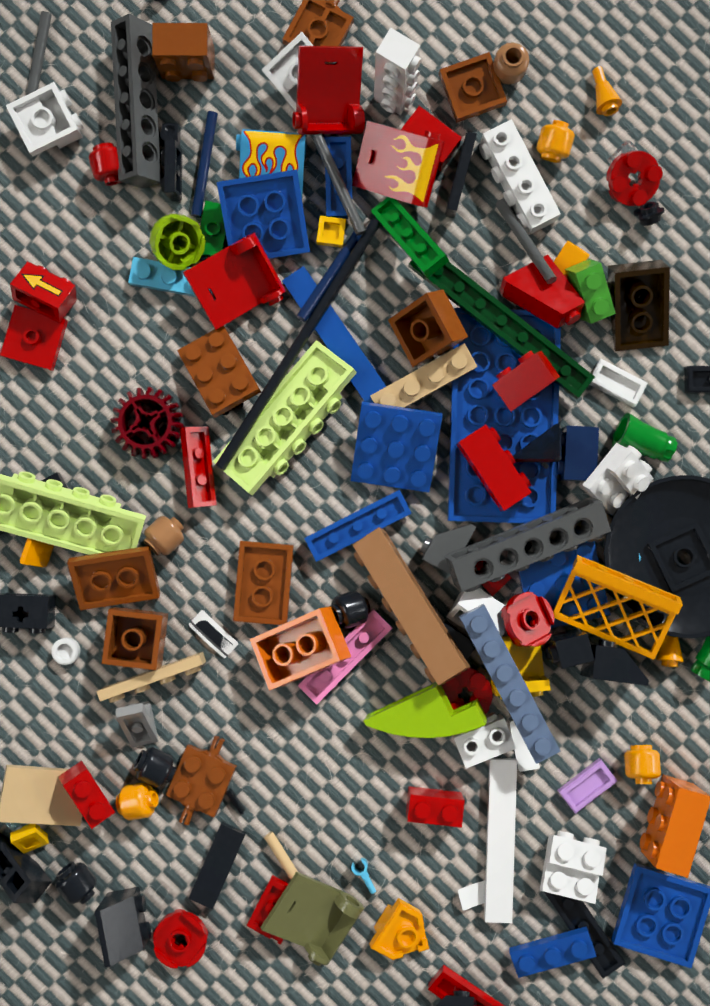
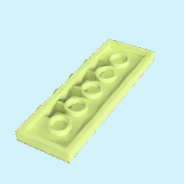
[213,340,357,496]
[0,471,146,555]

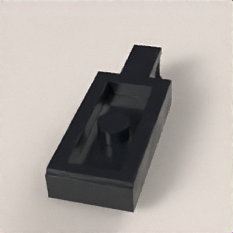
[160,123,182,202]

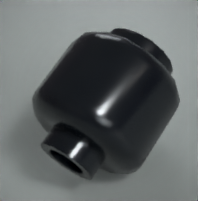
[329,591,370,630]
[133,747,176,788]
[55,861,97,904]

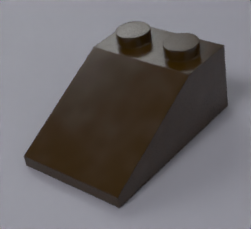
[608,260,670,352]

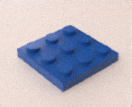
[217,169,310,258]
[350,401,443,493]
[518,541,611,628]
[611,863,710,969]

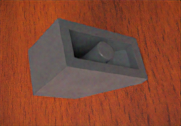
[419,524,476,574]

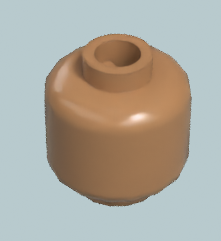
[493,42,529,85]
[143,516,184,556]

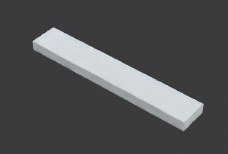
[484,758,517,923]

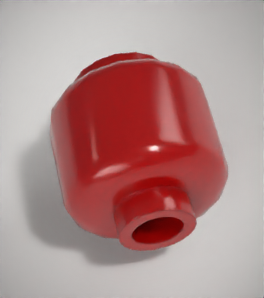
[89,143,120,186]

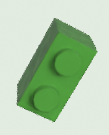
[565,259,616,324]

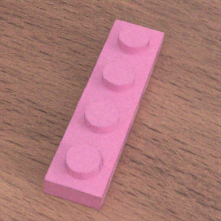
[298,609,392,705]

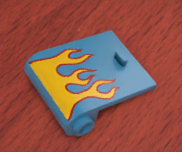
[236,129,307,197]

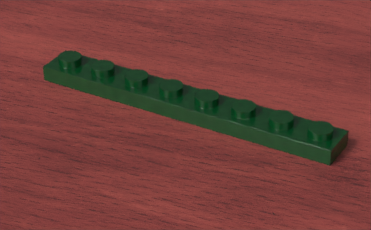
[408,260,595,399]

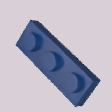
[324,136,352,219]
[509,926,597,978]

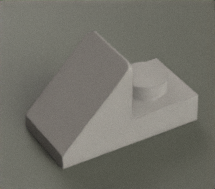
[116,701,158,747]

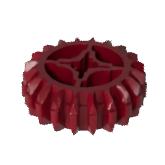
[110,387,184,459]

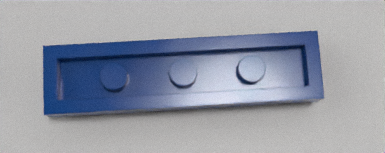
[304,490,412,562]

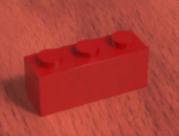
[456,424,532,511]

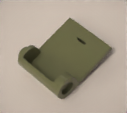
[261,871,364,966]

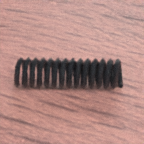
[226,788,246,815]

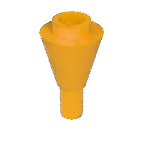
[592,66,622,116]
[656,635,684,667]

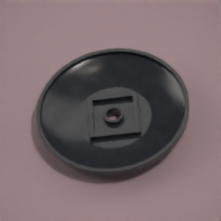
[604,475,710,638]

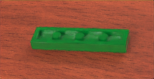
[371,197,449,279]

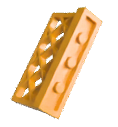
[553,555,683,660]

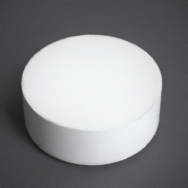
[51,637,80,665]

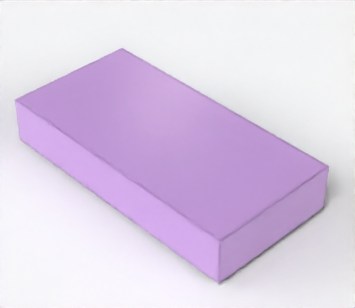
[557,758,617,814]

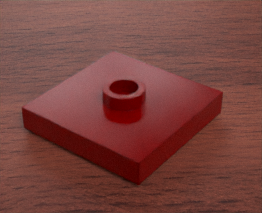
[0,305,68,371]

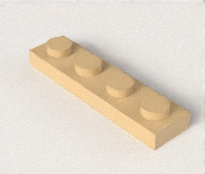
[370,343,478,408]
[96,651,206,703]

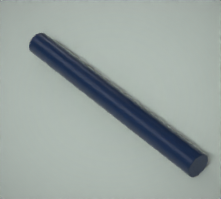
[191,111,218,218]
[297,231,361,322]

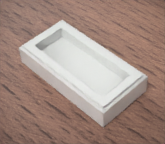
[590,359,648,408]

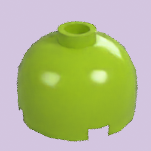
[149,214,205,270]

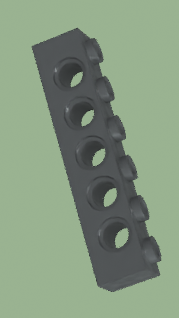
[111,14,161,189]
[444,497,611,592]

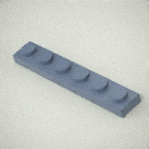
[459,604,561,764]

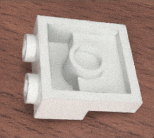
[262,32,328,112]
[6,82,84,157]
[583,443,654,516]
[540,831,607,904]

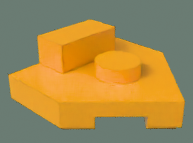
[369,898,429,960]

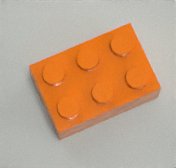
[250,607,351,691]
[640,774,710,878]

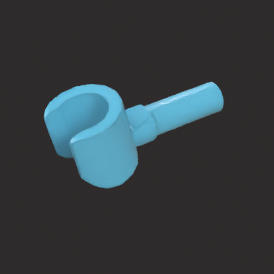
[351,858,376,894]

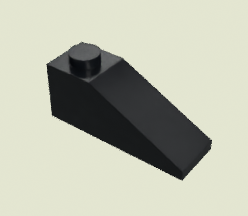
[0,832,52,903]

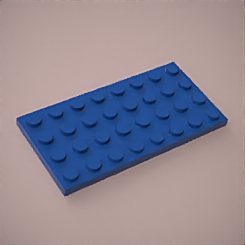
[447,308,561,523]

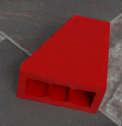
[499,255,585,329]

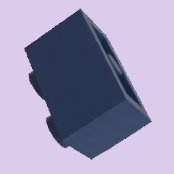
[557,426,599,482]

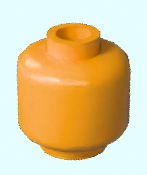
[536,120,575,163]
[624,745,661,784]
[116,782,159,821]

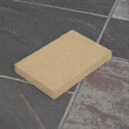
[0,764,89,826]

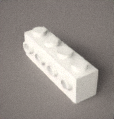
[374,28,422,115]
[479,119,561,235]

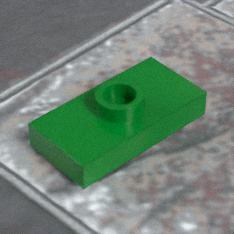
[200,201,226,257]

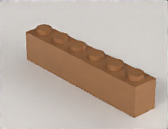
[353,527,470,685]

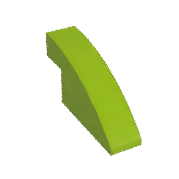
[363,682,487,738]

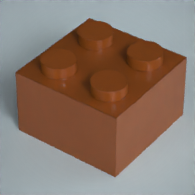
[152,23,215,82]
[388,289,468,367]
[102,607,169,670]

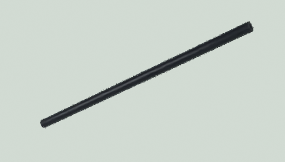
[215,218,381,470]

